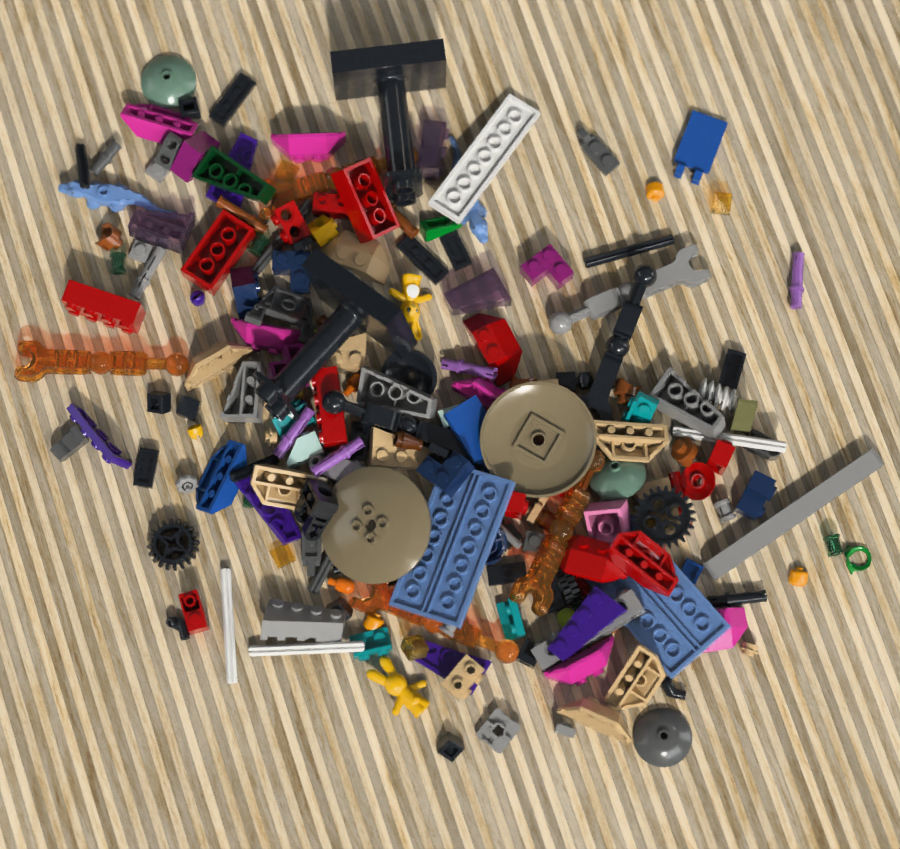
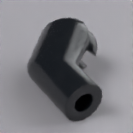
[166,616,190,641]
[661,676,686,700]

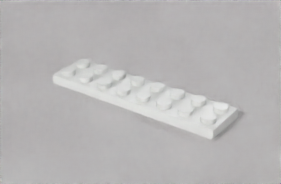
[428,93,541,225]

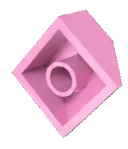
[584,500,631,543]

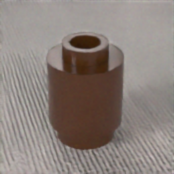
[535,509,565,536]

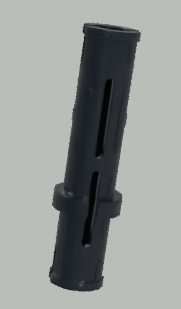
[707,590,767,608]

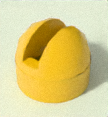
[187,424,203,440]

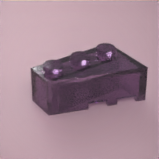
[416,119,450,181]
[128,210,196,254]
[443,268,512,316]

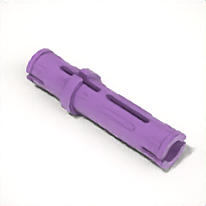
[789,252,805,309]
[441,357,498,380]
[272,405,315,459]
[310,436,365,478]

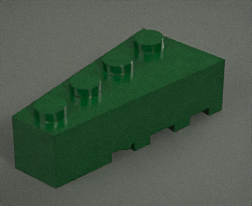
[191,145,277,205]

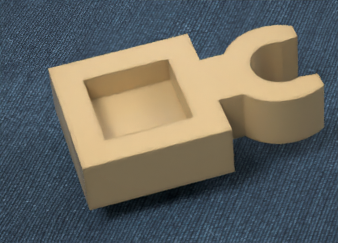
[525,497,549,527]

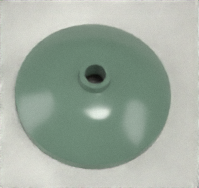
[141,55,196,109]
[588,455,646,500]

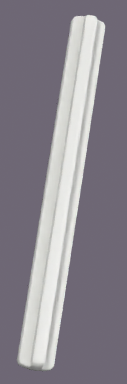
[673,425,787,453]
[220,568,237,684]
[249,641,365,656]

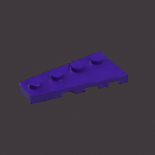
[205,133,258,208]
[66,403,132,469]
[234,476,302,545]
[547,586,627,662]
[405,637,492,695]

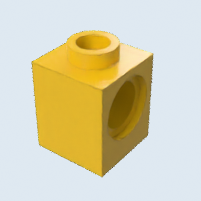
[307,214,339,247]

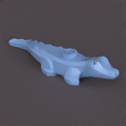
[449,136,488,244]
[58,180,178,216]

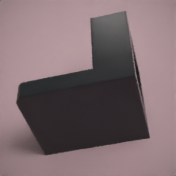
[516,638,537,669]

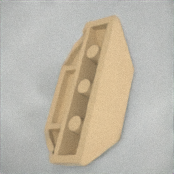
[318,230,391,286]
[184,341,254,393]
[594,420,669,463]
[250,464,328,510]
[603,643,666,711]
[556,697,631,745]

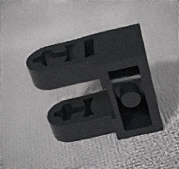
[294,478,339,541]

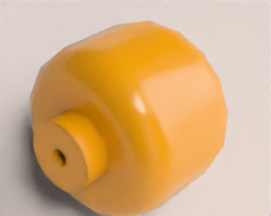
[645,181,664,201]
[788,566,808,587]
[363,612,384,631]

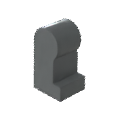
[155,132,184,170]
[50,425,89,462]

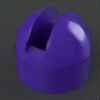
[190,290,206,306]

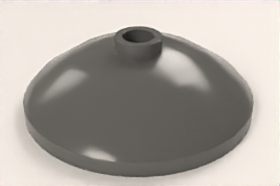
[633,708,692,767]

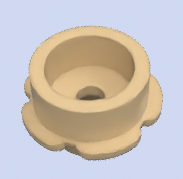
[263,428,277,447]
[740,642,758,657]

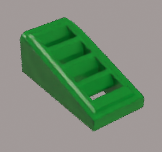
[420,216,462,242]

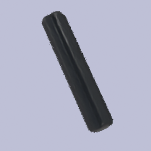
[75,143,91,189]
[229,454,279,483]

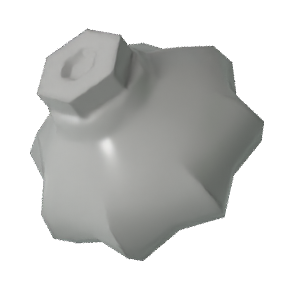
[175,473,199,494]

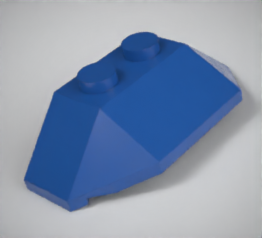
[196,440,247,515]

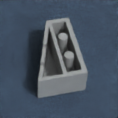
[219,361,267,423]

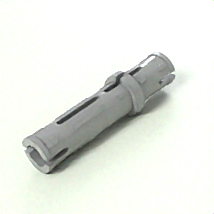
[129,246,166,300]

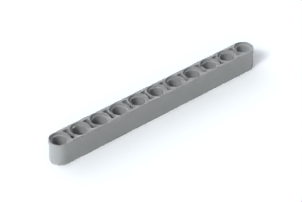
[703,448,885,581]

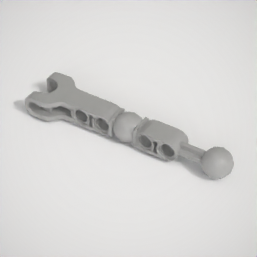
[548,244,712,335]

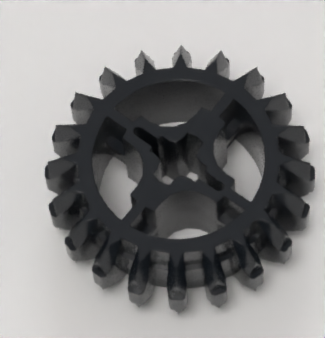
[147,519,200,571]

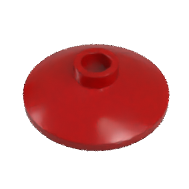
[681,462,716,501]

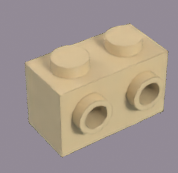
[441,654,485,701]

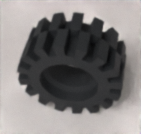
[553,570,582,606]

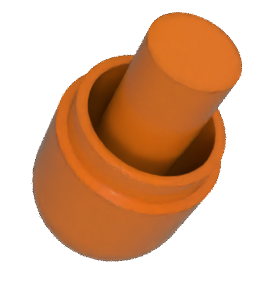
[343,373,361,397]
[328,577,355,594]

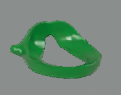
[844,545,872,575]

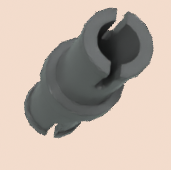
[89,140,122,176]

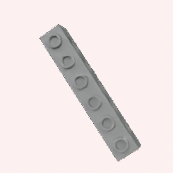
[531,589,646,672]

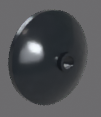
[381,349,437,395]

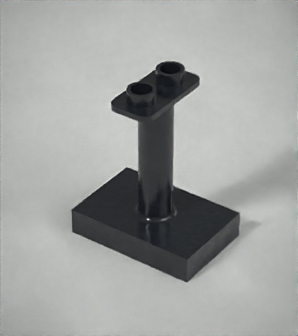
[330,39,446,207]
[253,248,417,422]

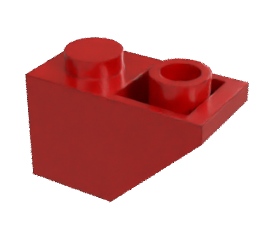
[178,589,210,635]

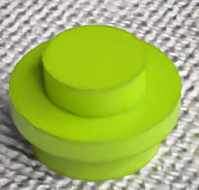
[557,608,575,627]

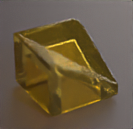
[711,192,732,215]
[400,634,429,661]

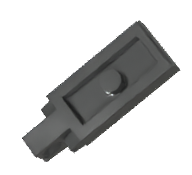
[577,128,620,177]
[301,522,322,577]

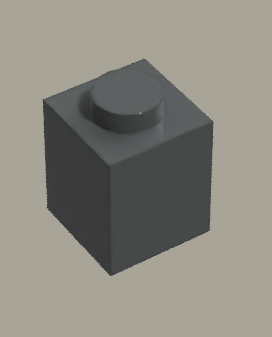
[522,531,546,558]

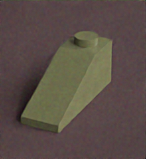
[729,398,758,436]

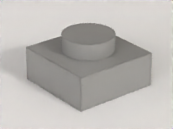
[145,157,171,184]
[128,239,154,264]
[554,722,576,739]

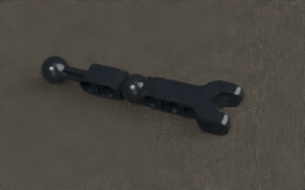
[579,263,657,421]
[322,390,482,471]

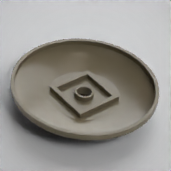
[480,381,597,498]
[321,466,431,584]

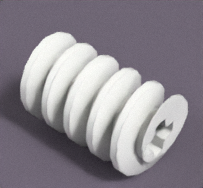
[698,378,738,413]

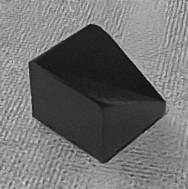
[178,96,201,119]
[147,391,171,414]
[176,395,202,422]
[326,596,353,621]
[436,731,465,762]

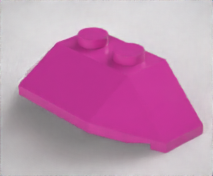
[120,103,198,144]
[271,132,346,163]
[231,318,301,355]
[451,377,507,412]
[703,608,748,653]
[543,635,614,687]

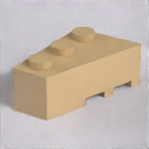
[368,427,430,469]

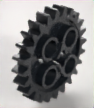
[632,486,696,549]

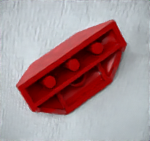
[462,313,523,387]
[608,531,679,597]
[553,534,628,583]

